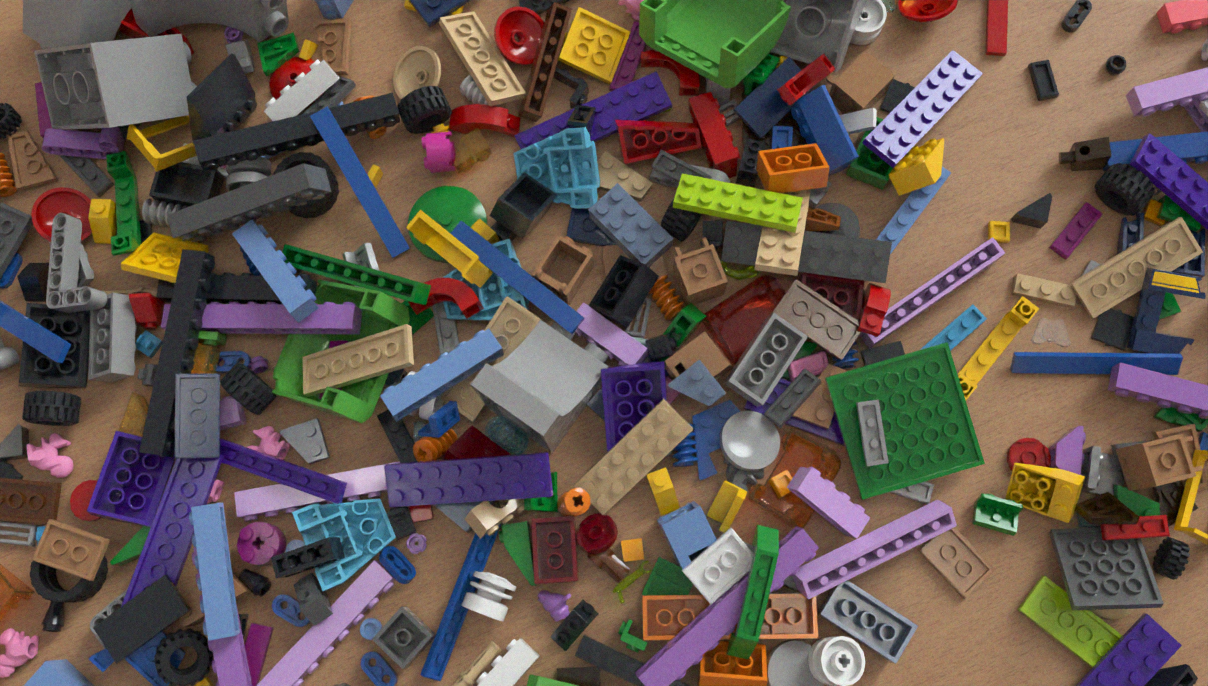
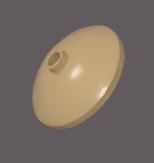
[393,46,441,99]

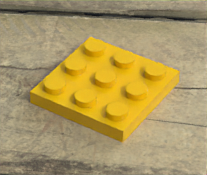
[558,7,630,84]
[121,232,209,283]

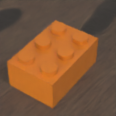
[756,143,830,193]
[698,641,767,686]

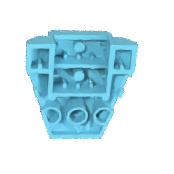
[513,127,600,209]
[443,239,529,321]
[292,498,396,592]

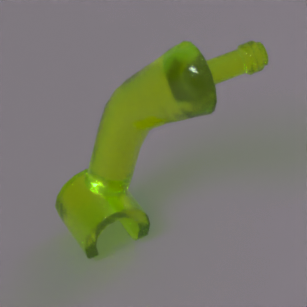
[720,261,761,280]
[613,560,652,604]

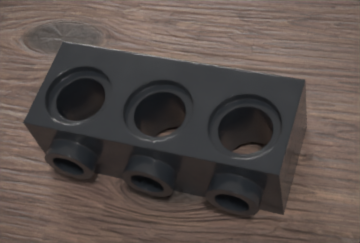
[271,537,345,578]

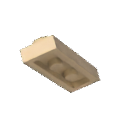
[1012,273,1076,308]

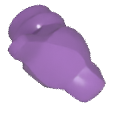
[537,590,571,621]

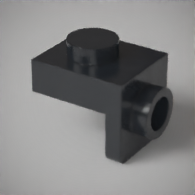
[645,333,677,360]
[387,506,416,541]

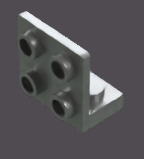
[1081,446,1124,496]

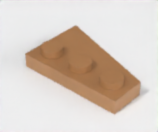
[314,18,352,75]
[7,131,58,191]
[792,364,847,429]
[1151,424,1208,488]

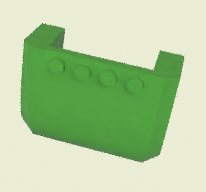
[639,0,791,88]
[272,280,410,423]

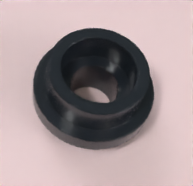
[1105,55,1126,75]

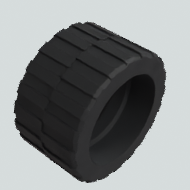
[273,152,339,218]
[30,555,108,603]

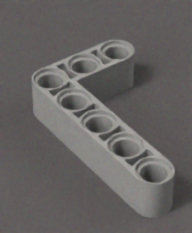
[46,213,107,313]

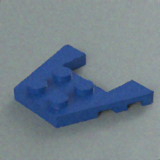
[692,400,741,481]
[89,631,186,686]

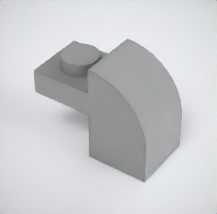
[225,39,254,73]

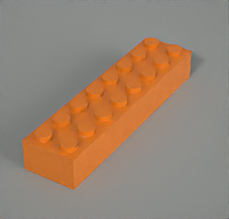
[642,594,818,640]

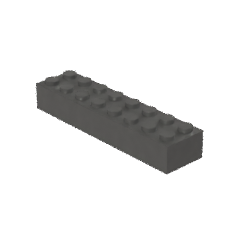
[167,163,331,243]
[721,221,892,283]

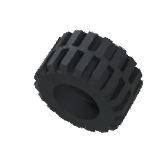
[397,86,452,134]
[1094,163,1155,216]
[661,197,703,242]
[220,363,277,415]
[22,391,81,426]
[155,628,213,686]

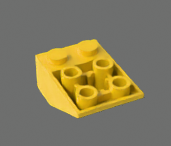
[889,138,944,196]
[1005,463,1085,523]

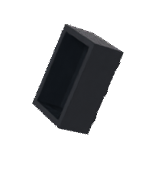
[149,162,224,207]
[489,172,557,239]

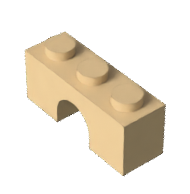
[465,499,525,539]

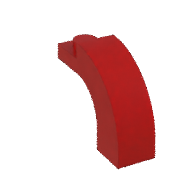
[641,50,699,96]
[777,53,835,105]
[449,104,520,138]
[408,278,484,319]
[858,283,891,337]

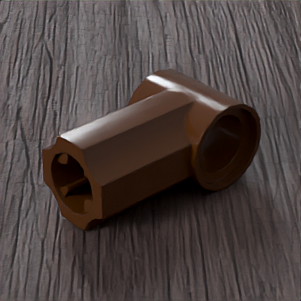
[587,548,630,583]

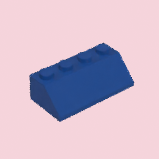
[791,85,859,176]

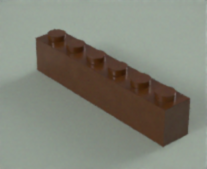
[518,2,572,122]

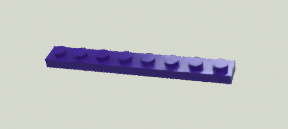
[220,438,347,504]

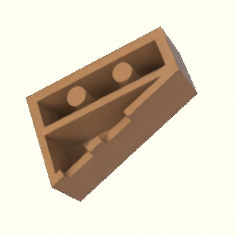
[178,571,252,627]

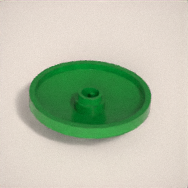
[408,186,488,263]

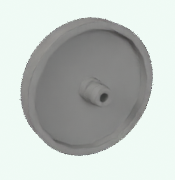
[720,411,780,471]
[766,641,824,686]

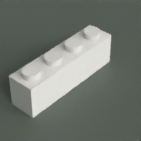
[264,59,340,121]
[476,638,540,686]

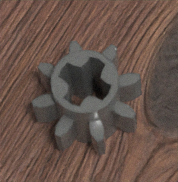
[138,364,158,387]

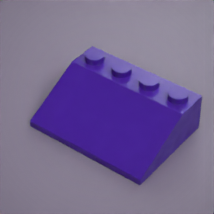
[601,361,668,452]
[87,431,175,527]

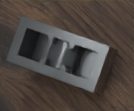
[294,573,333,626]

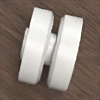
[850,0,887,45]
[808,636,865,686]

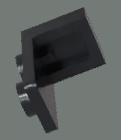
[554,67,589,109]
[735,138,766,187]
[700,221,723,250]
[551,600,599,651]

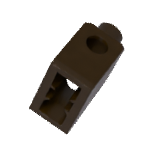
[1059,137,1112,171]

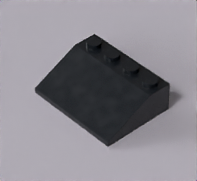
[186,53,257,144]
[18,303,90,388]

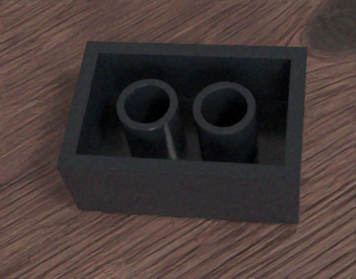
[589,255,659,328]

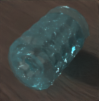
[485,416,529,455]

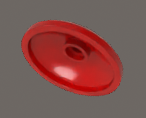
[898,0,958,23]
[494,7,544,65]
[269,57,324,111]
[31,187,92,242]

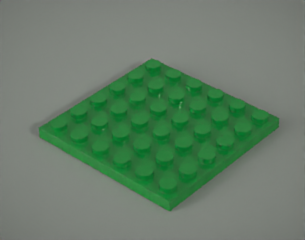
[825,342,985,500]

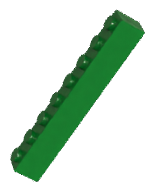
[282,244,431,305]

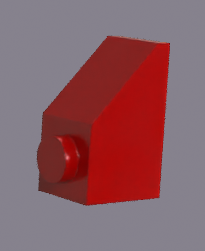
[129,293,165,330]

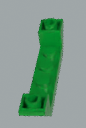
[106,151,141,256]
[726,525,779,659]

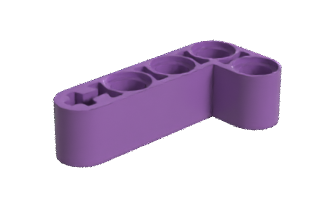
[41,127,125,159]

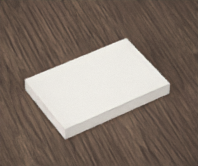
[682,528,754,605]

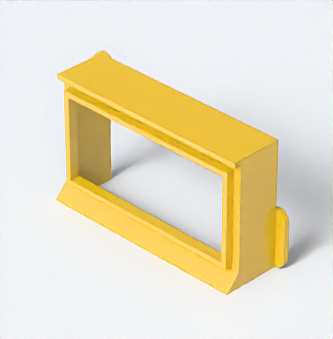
[126,115,197,172]
[406,209,493,288]
[1174,450,1208,545]

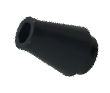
[238,568,271,597]
[41,601,64,632]

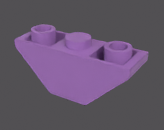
[1049,426,1086,476]

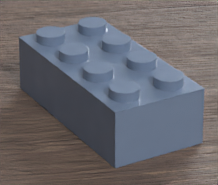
[588,183,673,267]
[817,580,918,664]

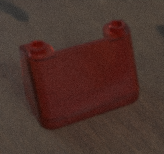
[702,275,786,364]

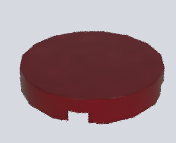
[576,513,618,554]

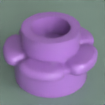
[224,27,243,43]
[248,356,268,374]
[406,533,427,554]

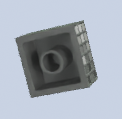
[372,606,436,669]

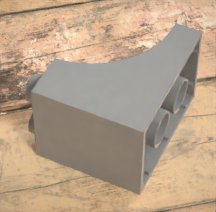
[23,0,132,49]
[130,0,289,42]
[770,0,867,72]
[34,34,197,129]
[470,320,609,454]

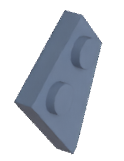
[668,360,726,406]
[280,418,330,464]

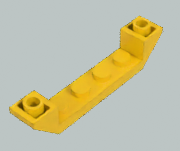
[958,296,1039,400]

